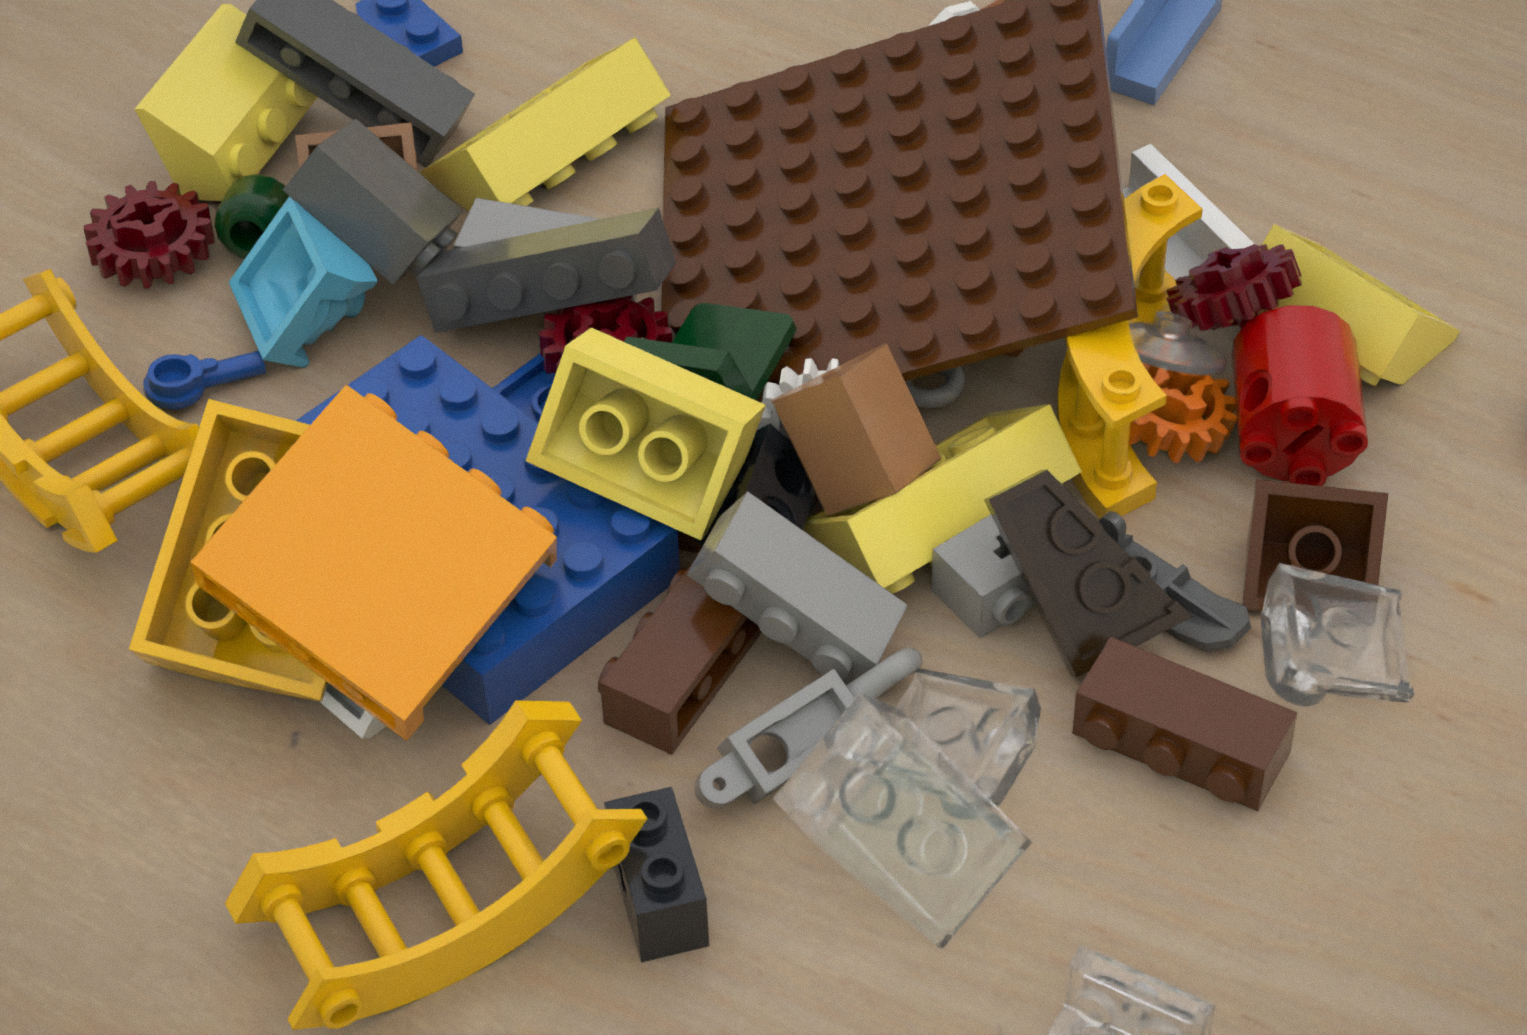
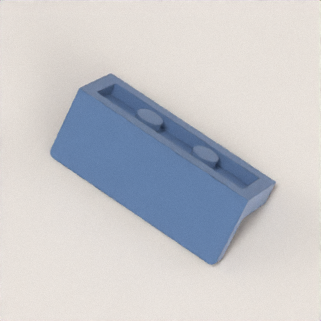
[1106,0,1222,105]

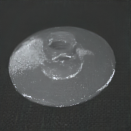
[1129,311,1227,375]

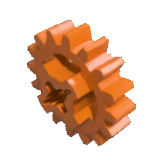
[1129,345,1237,463]

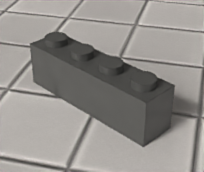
[235,0,475,167]
[416,208,676,333]

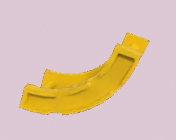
[1057,174,1203,519]
[0,269,199,553]
[224,700,647,1030]

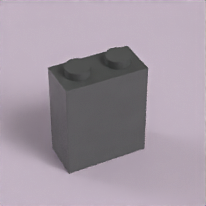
[283,119,463,285]

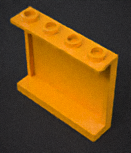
[190,385,557,741]

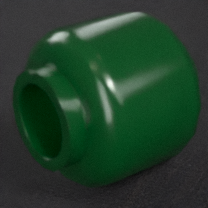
[215,174,289,259]

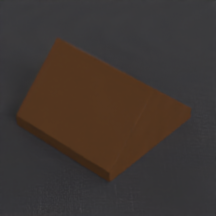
[1242,479,1389,623]

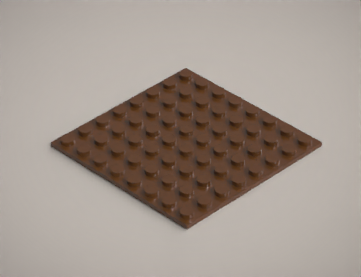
[661,0,1138,403]

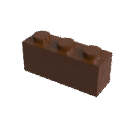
[597,558,762,755]
[1072,637,1298,811]

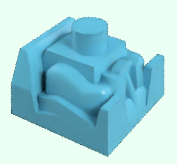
[229,196,378,368]

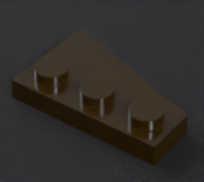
[983,470,1192,677]

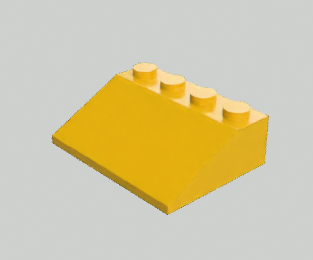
[129,399,328,702]

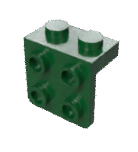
[624,303,797,401]

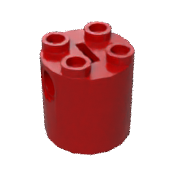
[1231,305,1368,486]

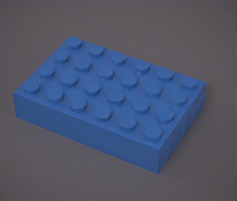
[296,335,680,725]

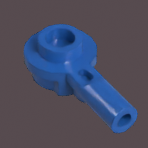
[143,350,266,410]

